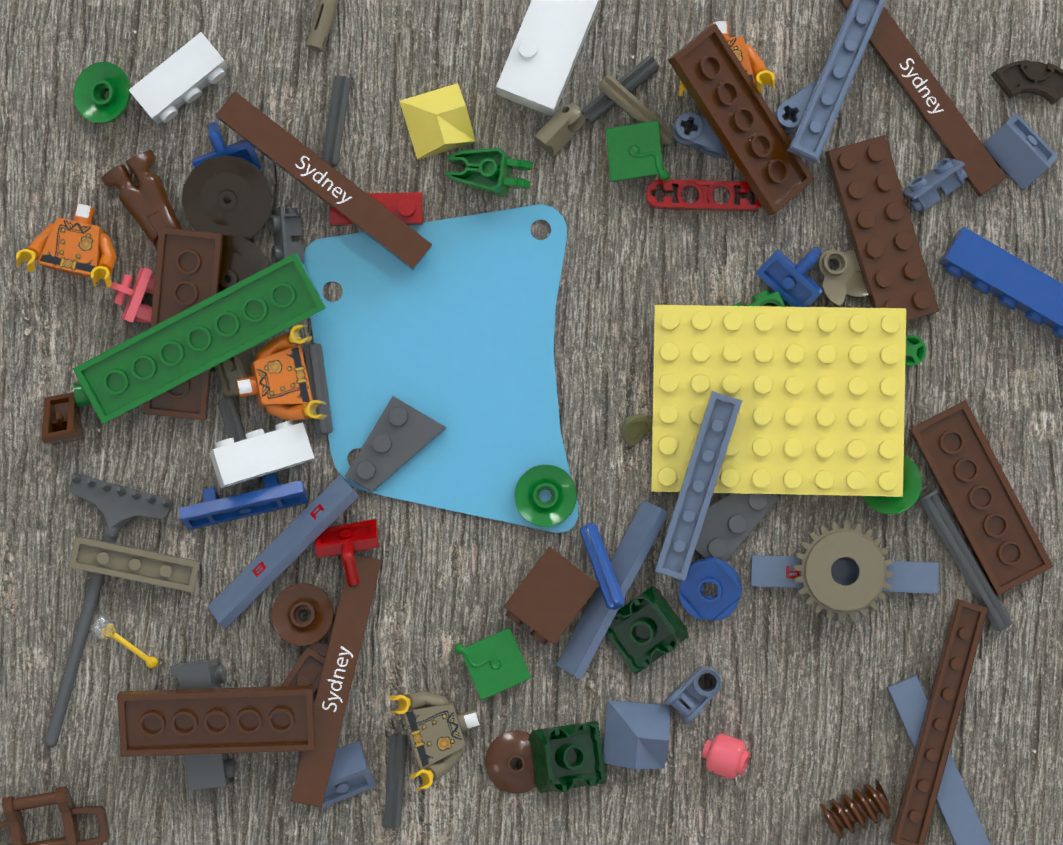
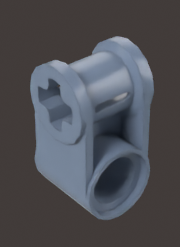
[774,81,817,135]
[672,112,727,159]
[664,665,722,724]

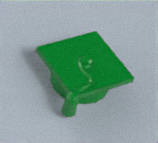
[606,120,671,182]
[454,627,531,700]

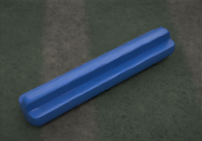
[580,523,625,610]

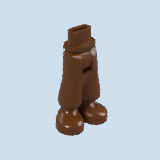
[101,150,182,251]

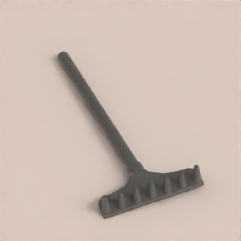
[45,473,173,747]

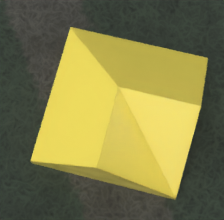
[400,83,476,160]

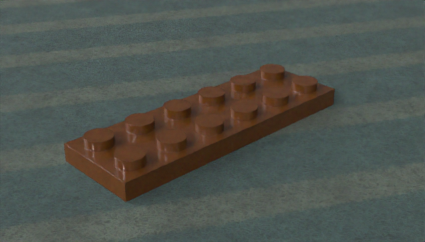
[668,23,814,216]
[825,135,939,321]
[143,227,224,420]
[908,400,1053,595]
[117,685,315,757]

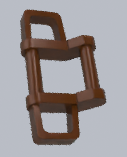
[0,786,110,845]

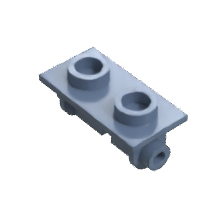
[902,158,968,212]

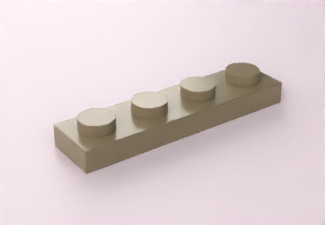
[68,535,200,593]

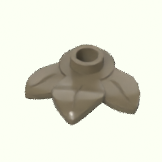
[817,250,868,306]

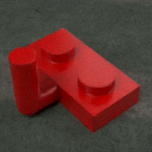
[315,519,379,586]

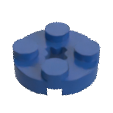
[679,556,743,621]

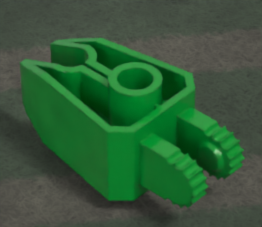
[445,148,533,197]

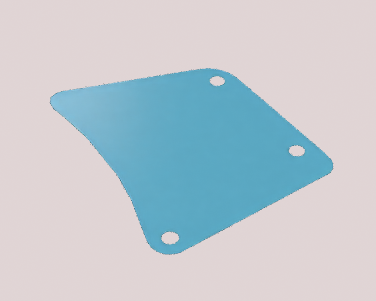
[303,204,578,533]

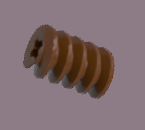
[819,779,890,839]

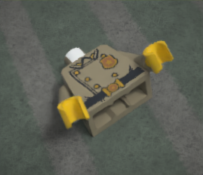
[388,691,481,791]

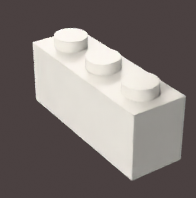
[129,32,229,125]
[209,420,314,489]

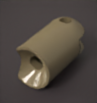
[533,103,586,157]

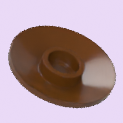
[272,583,334,646]
[485,730,536,794]

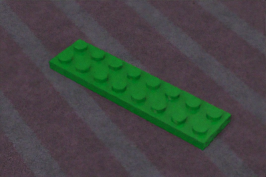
[73,253,326,424]

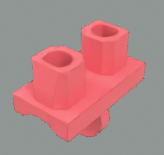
[109,267,155,324]

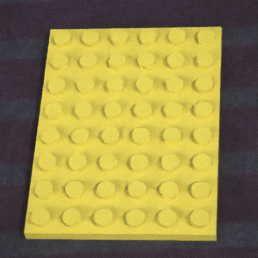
[651,305,906,497]

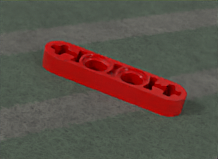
[645,179,762,212]

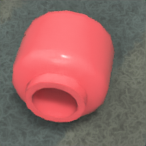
[701,733,751,779]

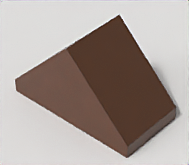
[42,392,84,445]

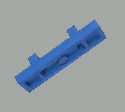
[179,473,309,530]

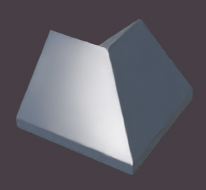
[603,700,670,770]

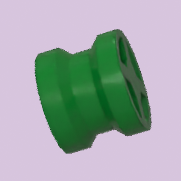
[905,335,926,368]

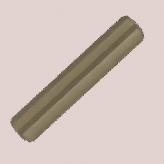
[598,75,675,145]

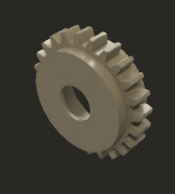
[792,521,894,621]

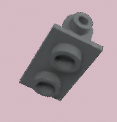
[269,206,305,264]

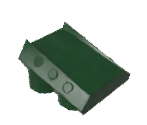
[605,586,689,674]
[528,721,606,793]

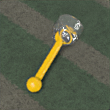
[89,612,158,669]

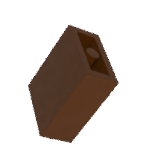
[504,546,599,645]

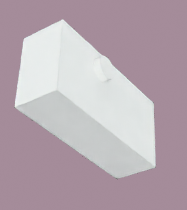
[496,0,600,117]

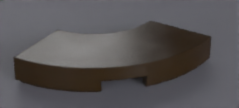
[991,60,1063,105]

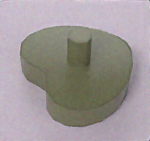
[621,414,652,445]

